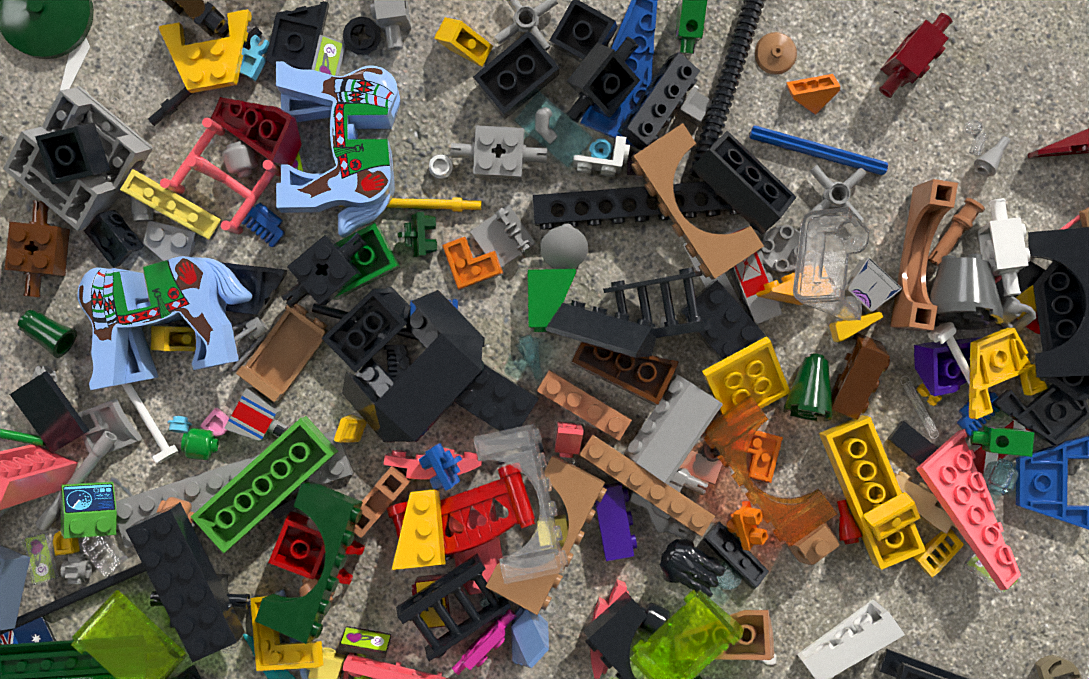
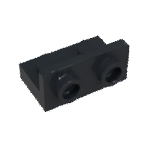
[84,210,144,268]

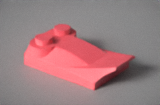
[448,504,504,595]

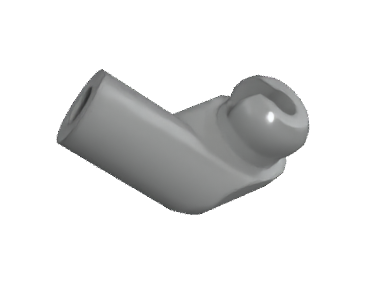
[535,107,558,145]

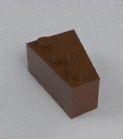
[831,333,890,420]

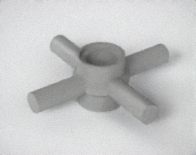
[494,0,558,51]
[806,165,867,225]

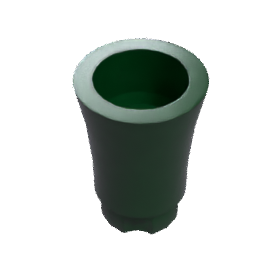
[17,310,77,358]

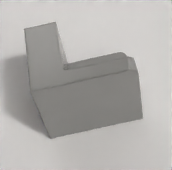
[677,85,712,126]

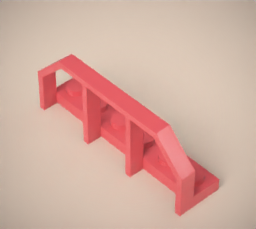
[343,650,450,679]

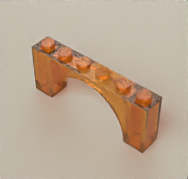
[703,395,837,547]

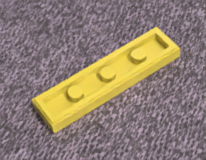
[120,169,221,240]

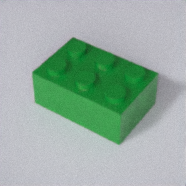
[321,223,401,300]

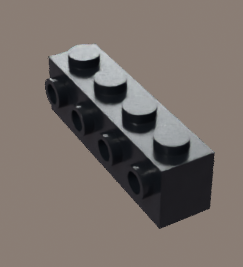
[618,52,700,149]

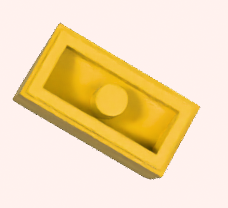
[864,492,920,541]

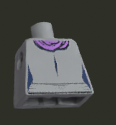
[841,257,902,317]

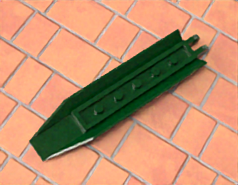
[0,635,166,679]

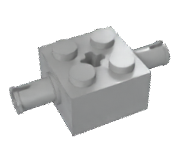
[370,0,412,51]
[450,125,547,181]

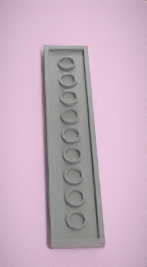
[116,429,353,548]

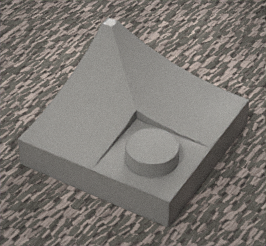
[78,398,142,454]

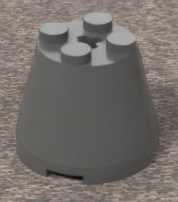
[929,253,1003,330]

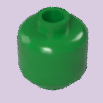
[181,428,219,460]

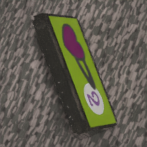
[338,626,391,658]

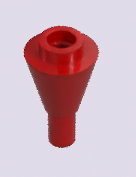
[837,499,863,545]

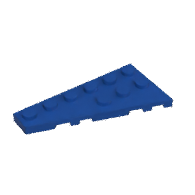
[580,0,658,150]

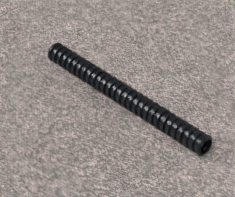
[688,0,766,178]

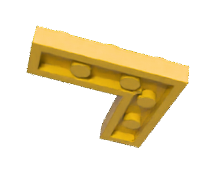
[250,596,324,671]

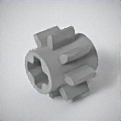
[61,554,92,584]

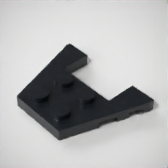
[991,384,1089,445]

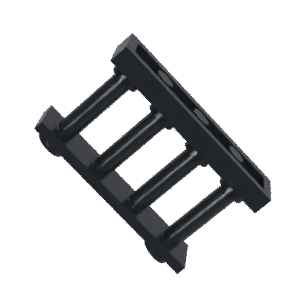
[603,267,712,338]
[396,553,511,662]
[878,648,969,679]

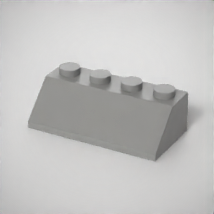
[624,375,723,485]

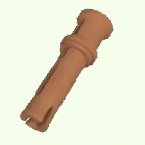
[928,198,985,266]

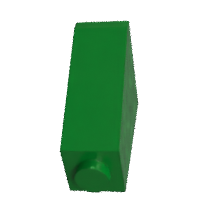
[528,269,576,332]

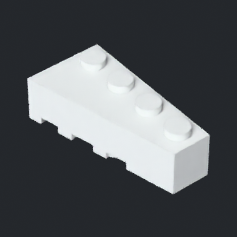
[797,600,905,679]

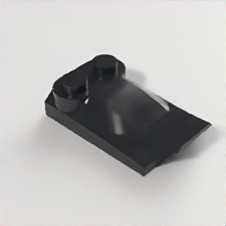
[322,287,411,373]

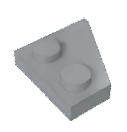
[143,220,198,261]

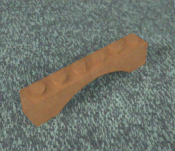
[579,435,715,537]

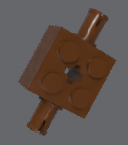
[4,200,70,297]

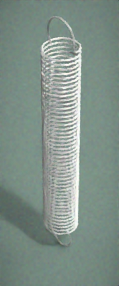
[900,376,939,438]

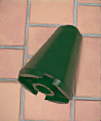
[783,353,833,421]

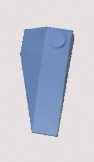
[511,606,549,668]

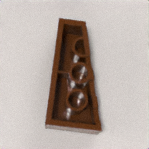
[570,341,679,405]

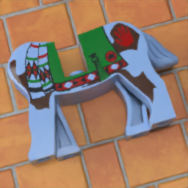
[276,62,400,238]
[77,256,252,390]

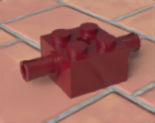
[879,13,953,98]

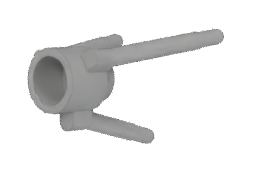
[231,316,269,371]

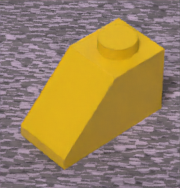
[434,17,493,67]
[151,326,196,351]

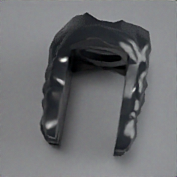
[659,538,726,600]

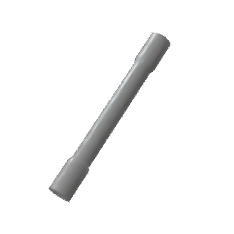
[36,431,117,531]

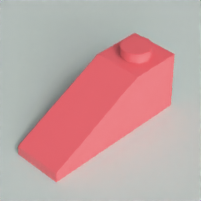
[555,422,583,458]

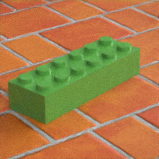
[191,416,339,553]

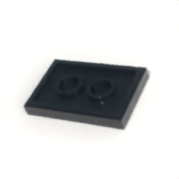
[9,371,90,453]

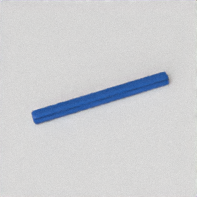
[750,125,888,175]

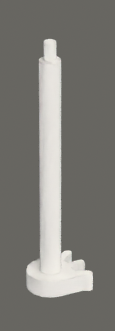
[927,322,970,384]
[121,383,179,464]

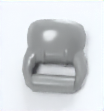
[995,296,1036,332]

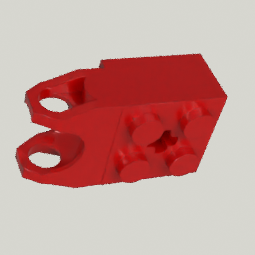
[268,511,365,585]

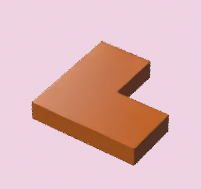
[442,237,503,290]
[730,425,783,483]

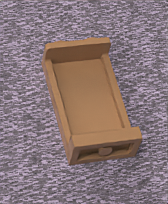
[236,303,329,402]

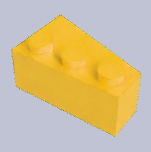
[392,490,446,570]

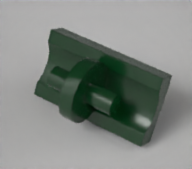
[398,212,437,257]

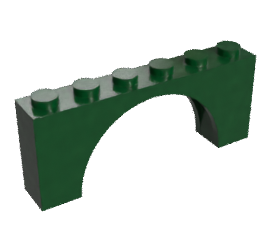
[255,481,363,644]

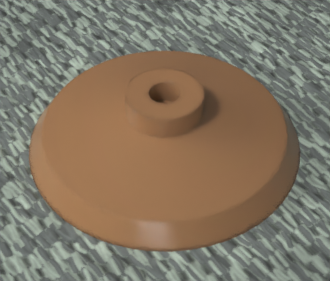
[755,32,797,75]

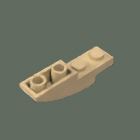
[894,471,958,534]

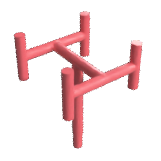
[160,118,281,235]

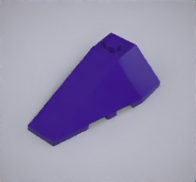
[914,337,983,396]

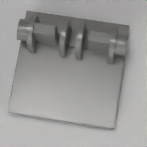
[470,205,536,268]

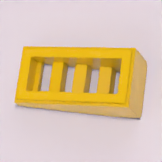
[829,312,883,342]
[334,414,367,442]
[912,528,964,578]

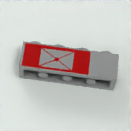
[725,225,783,324]

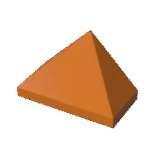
[786,74,840,115]

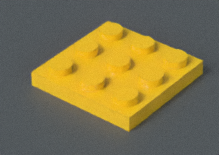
[702,336,790,426]

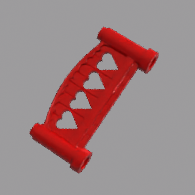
[387,462,535,555]

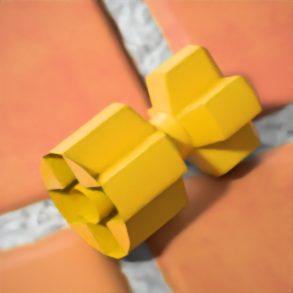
[916,383,942,406]

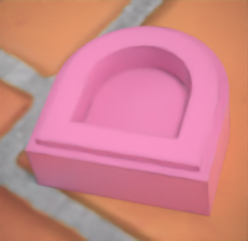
[200,408,229,437]

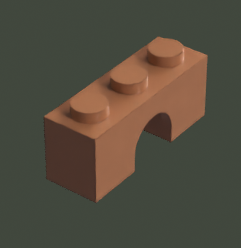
[353,466,412,538]

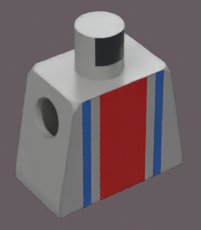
[224,387,288,441]

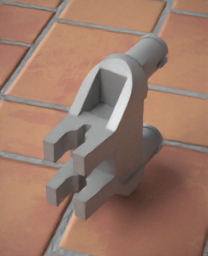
[628,468,709,539]

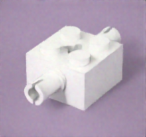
[977,198,1030,296]

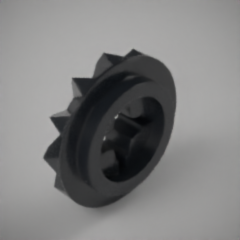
[343,17,381,56]

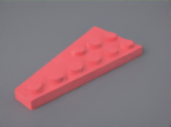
[916,429,1021,590]

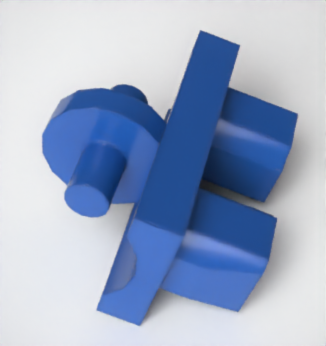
[419,443,462,491]

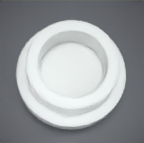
[429,155,453,179]

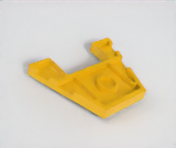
[159,9,252,93]
[969,328,1047,419]

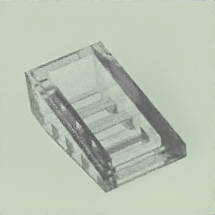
[78,536,128,578]

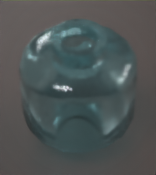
[983,459,1018,496]

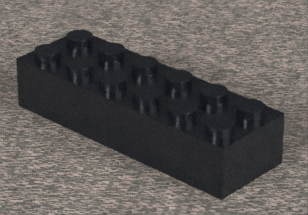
[126,502,245,663]

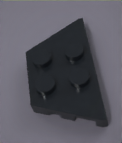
[266,1,329,70]
[220,262,287,315]

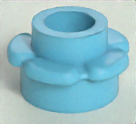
[589,138,613,160]
[167,416,192,433]

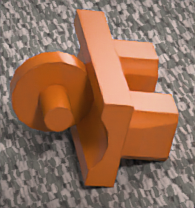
[726,501,768,551]

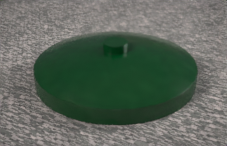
[0,0,94,59]

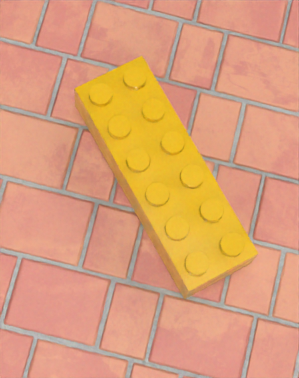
[819,415,926,570]

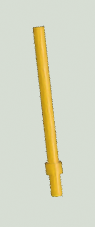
[339,197,482,212]

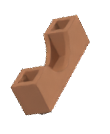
[537,370,632,441]

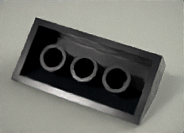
[692,131,797,235]
[546,300,659,358]

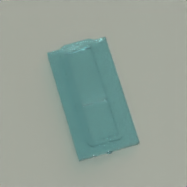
[514,92,593,167]

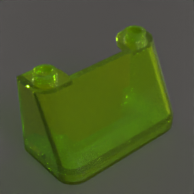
[630,589,744,679]
[71,590,188,679]

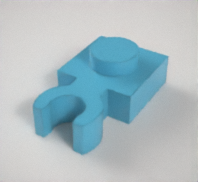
[239,35,269,81]

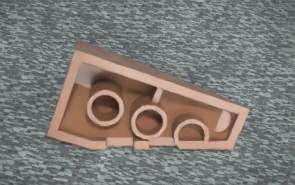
[674,610,774,660]

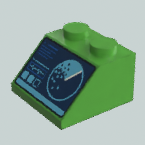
[61,482,117,539]

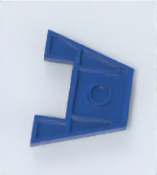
[1016,435,1089,530]

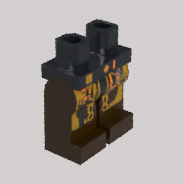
[162,0,229,38]

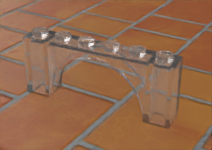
[473,424,568,584]

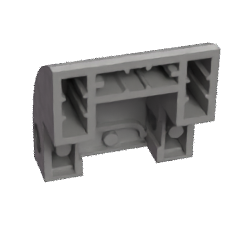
[3,86,153,231]

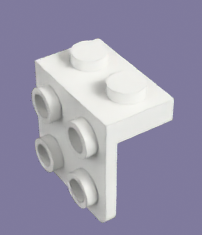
[573,136,630,177]

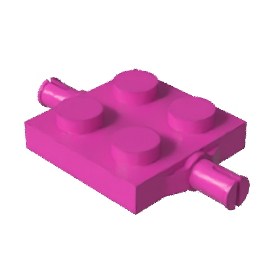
[452,609,516,675]

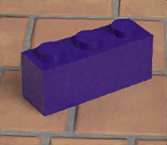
[595,482,637,561]

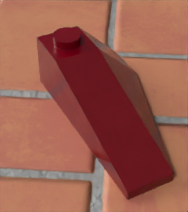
[211,97,302,166]
[1027,128,1089,158]

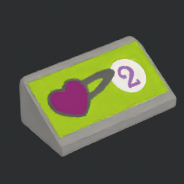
[312,35,346,76]

